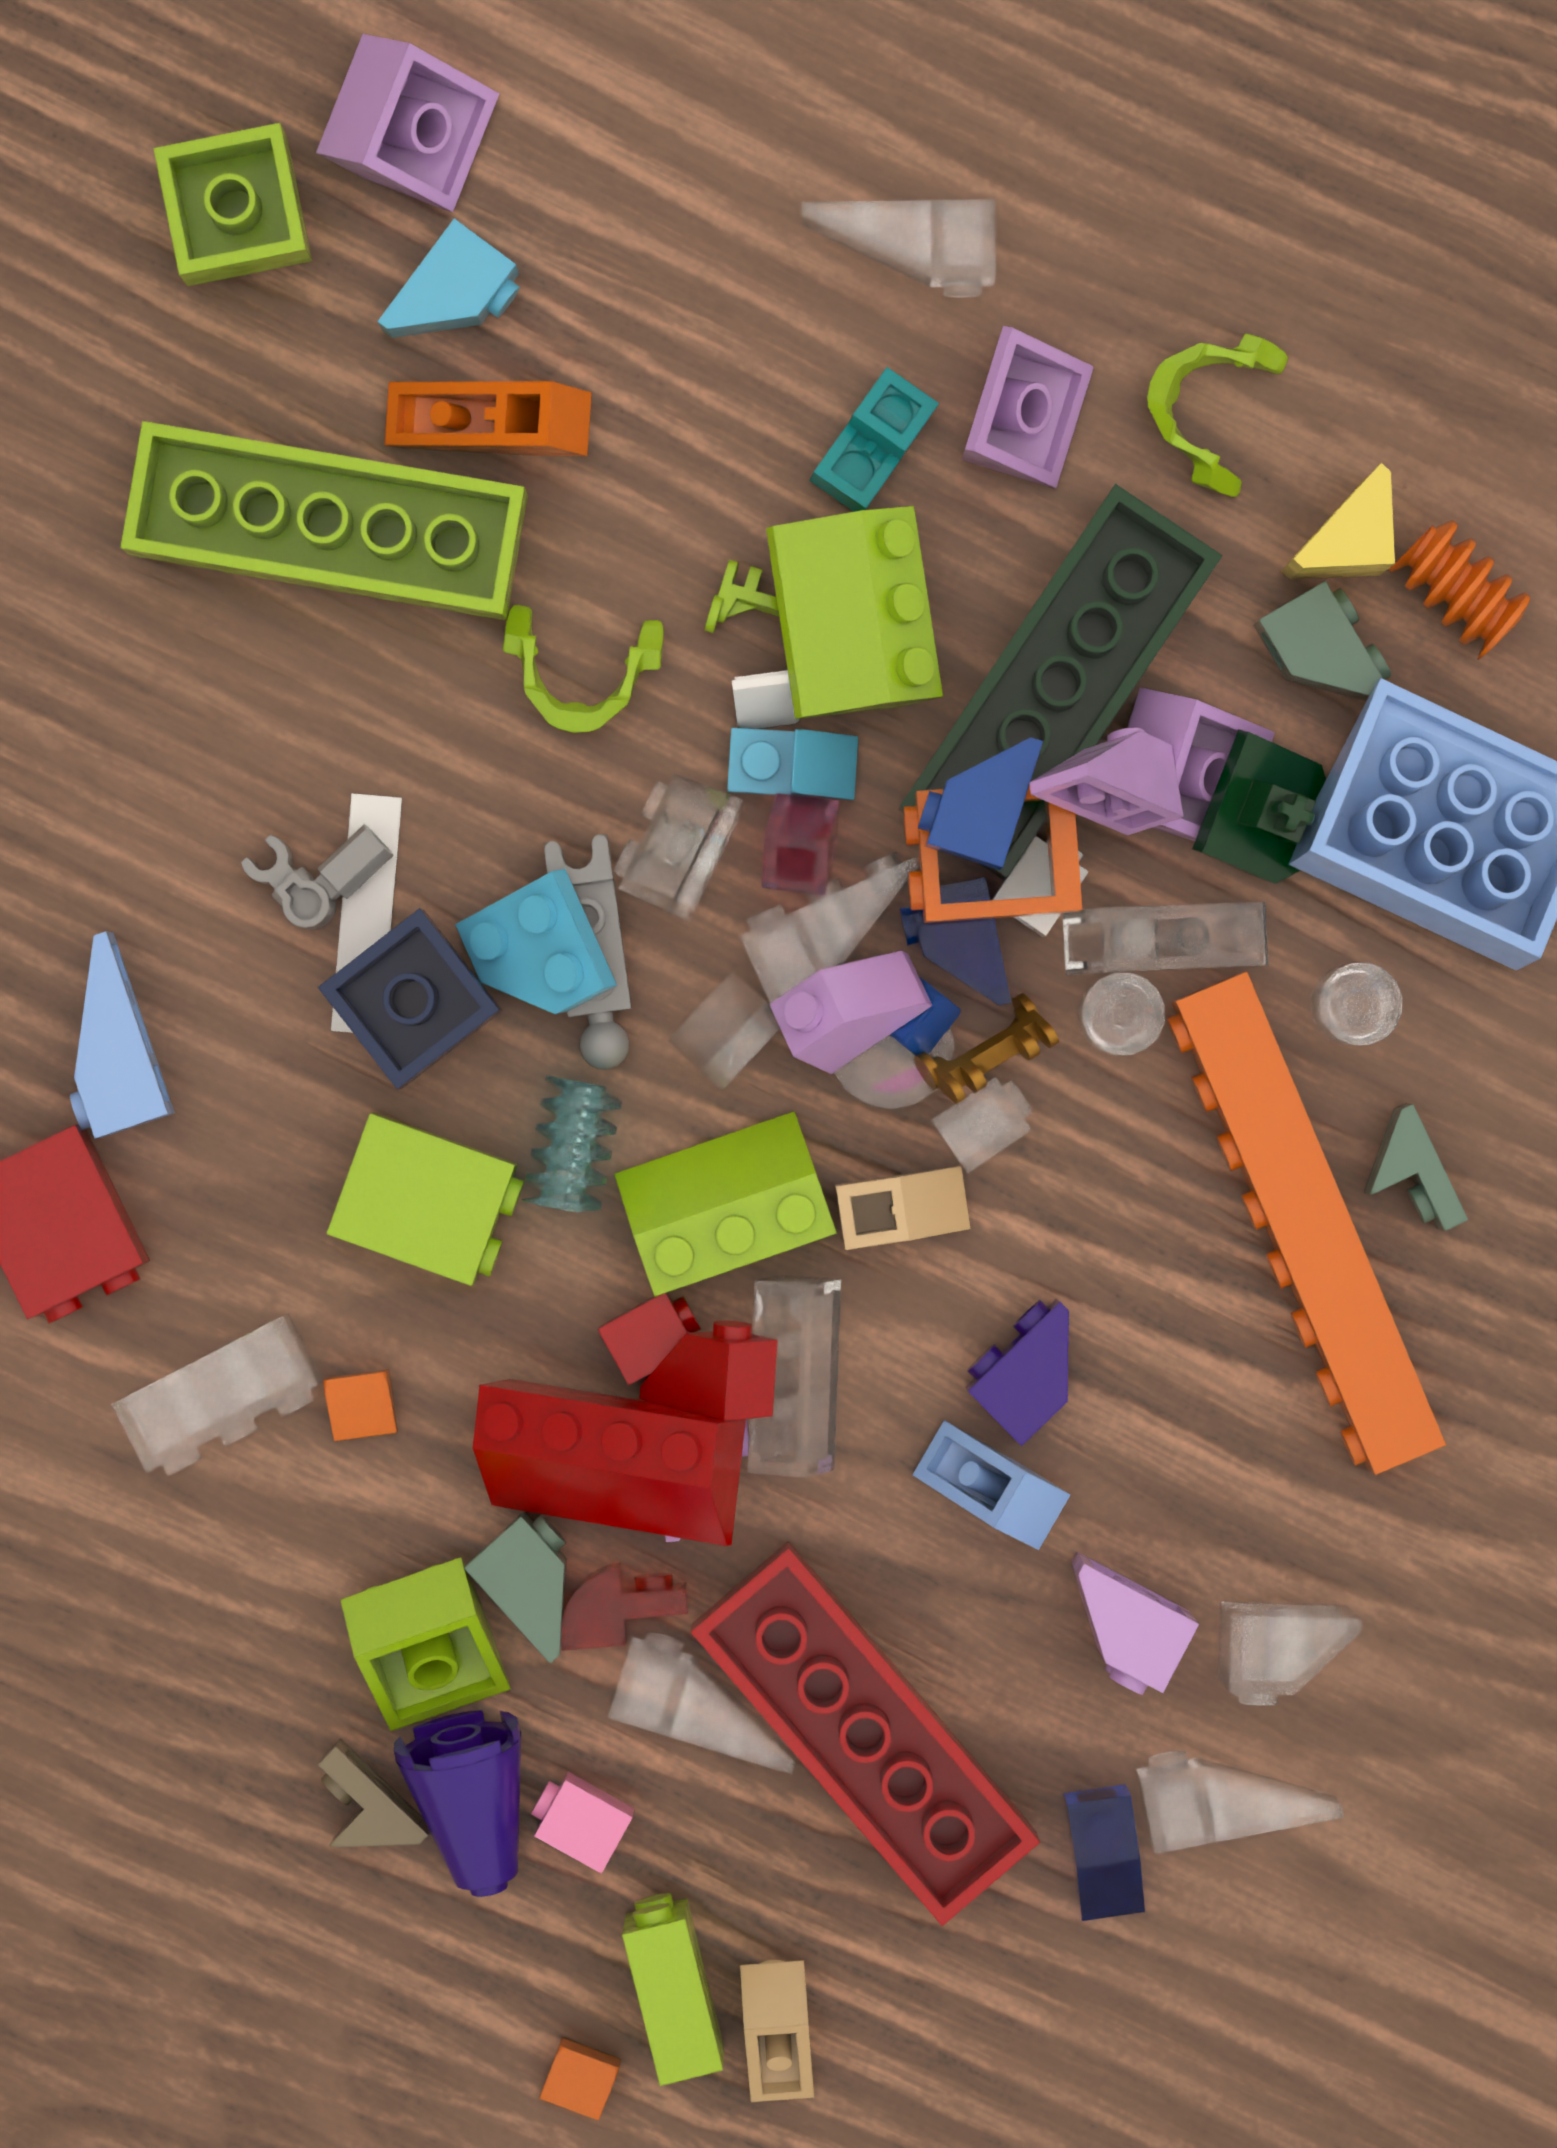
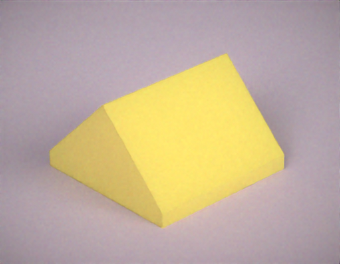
[1281,463,1395,580]

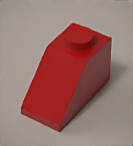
[639,1321,778,1421]

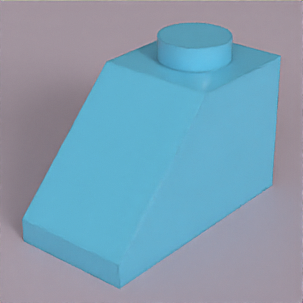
[377,218,520,338]

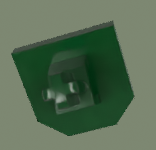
[1192,729,1326,884]

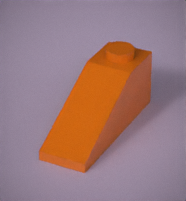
[384,381,592,456]

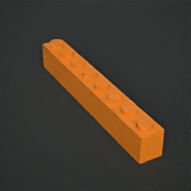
[1167,971,1446,1475]

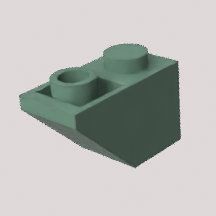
[1253,581,1392,701]

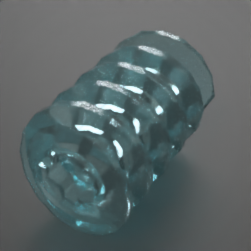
[521,1075,622,1213]

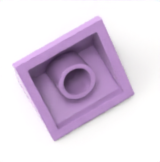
[962,326,1094,488]

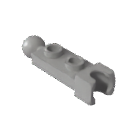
[544,834,632,1070]

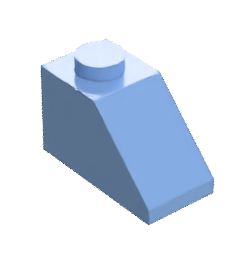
[913,1420,1070,1550]

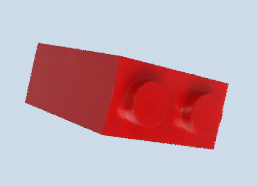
[0,1124,150,1324]

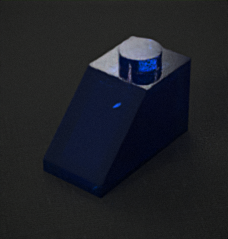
[899,877,1012,1006]
[1063,1784,1145,1921]

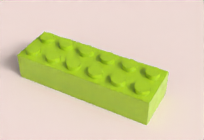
[120,421,528,621]

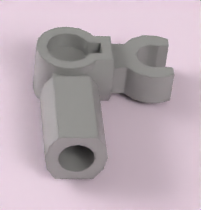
[241,824,394,930]

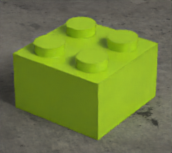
[153,123,312,286]

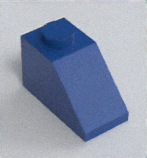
[918,737,1043,870]

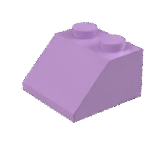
[316,34,499,212]
[1128,687,1275,841]
[1071,1551,1199,1695]

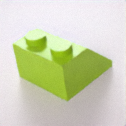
[340,1557,511,1731]

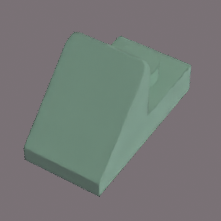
[1364,1103,1468,1231]

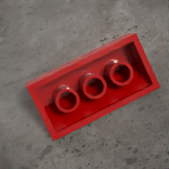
[472,1379,746,1546]

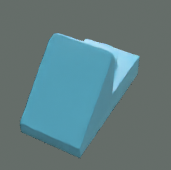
[727,728,858,801]

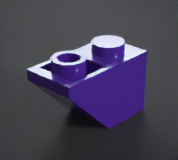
[966,1299,1069,1446]

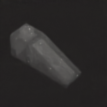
[801,199,996,298]
[608,1632,796,1775]
[1136,1751,1344,1854]

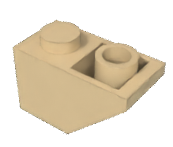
[835,1166,971,1250]

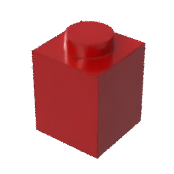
[598,1292,701,1386]

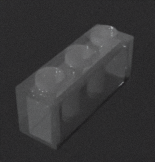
[747,1275,841,1478]
[111,1313,323,1476]

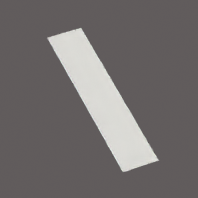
[331,793,402,1033]

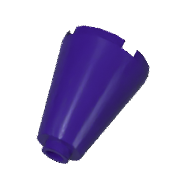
[394,1710,521,1897]

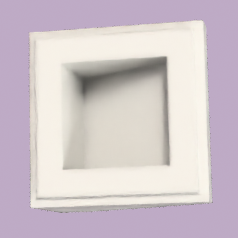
[732,670,800,729]

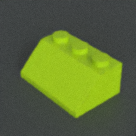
[766,506,943,719]
[614,1111,837,1297]

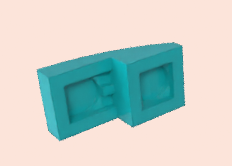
[809,367,939,512]

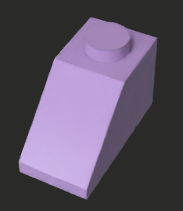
[769,951,933,1074]

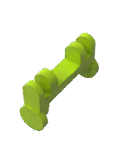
[704,559,779,633]

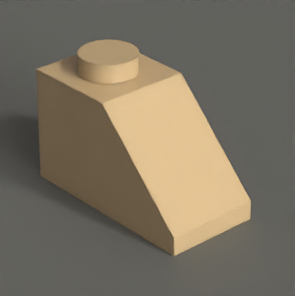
[740,1960,814,2102]

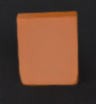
[323,1369,398,1441]
[539,2037,621,2121]

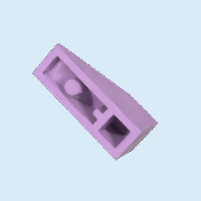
[1029,728,1184,836]

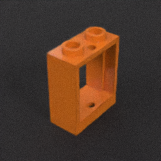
[903,785,1083,923]

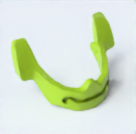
[1147,333,1288,497]
[503,605,663,733]

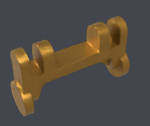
[914,993,1059,1104]

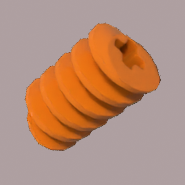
[1388,520,1531,660]

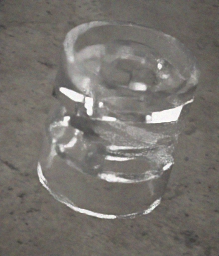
[1310,963,1402,1045]
[1077,973,1165,1055]

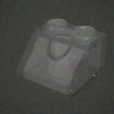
[1218,1602,1361,1706]

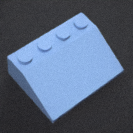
[1288,678,1557,971]

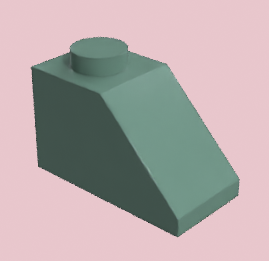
[464,1511,567,1663]

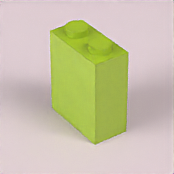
[327,1112,524,1286]
[622,1893,724,2086]

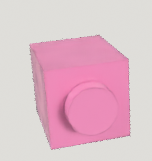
[531,1772,634,1874]

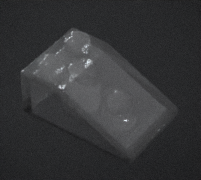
[613,773,744,924]

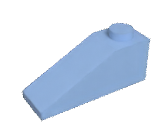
[70,931,175,1139]

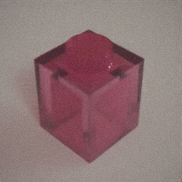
[762,793,840,896]

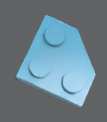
[455,869,617,1014]

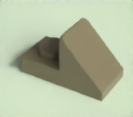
[318,1738,430,1847]

